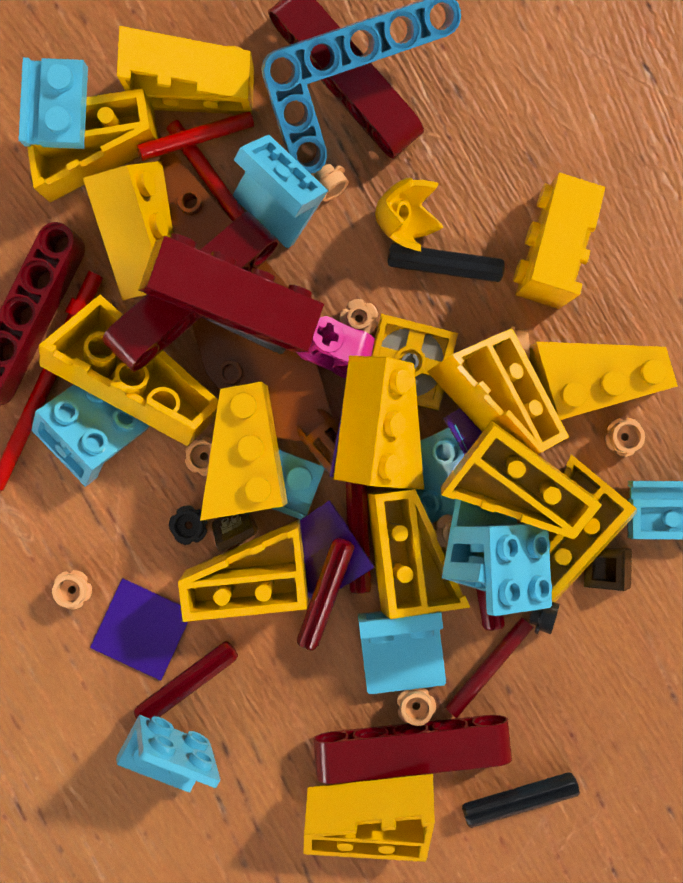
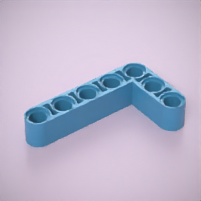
[261,0,461,174]

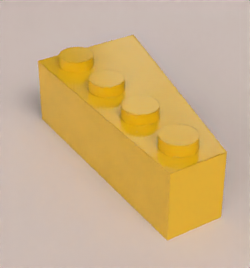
[39,294,218,446]

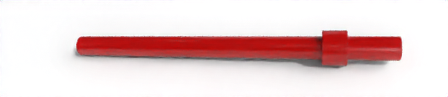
[0,271,103,491]

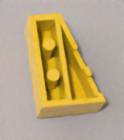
[27,88,158,203]
[83,161,173,300]
[427,328,569,454]
[530,342,678,420]
[200,382,288,521]
[441,420,602,539]
[549,454,637,602]
[367,489,470,619]
[178,519,308,622]
[303,774,435,862]

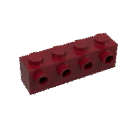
[138,233,324,352]

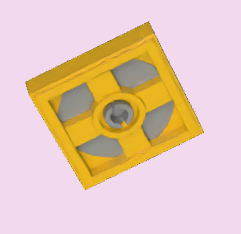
[371,314,458,411]

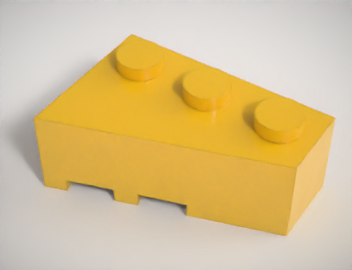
[117,26,254,115]
[513,172,606,309]
[334,355,424,490]

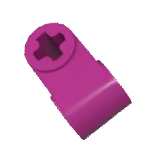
[297,316,375,379]

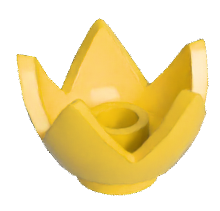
[375,178,443,252]

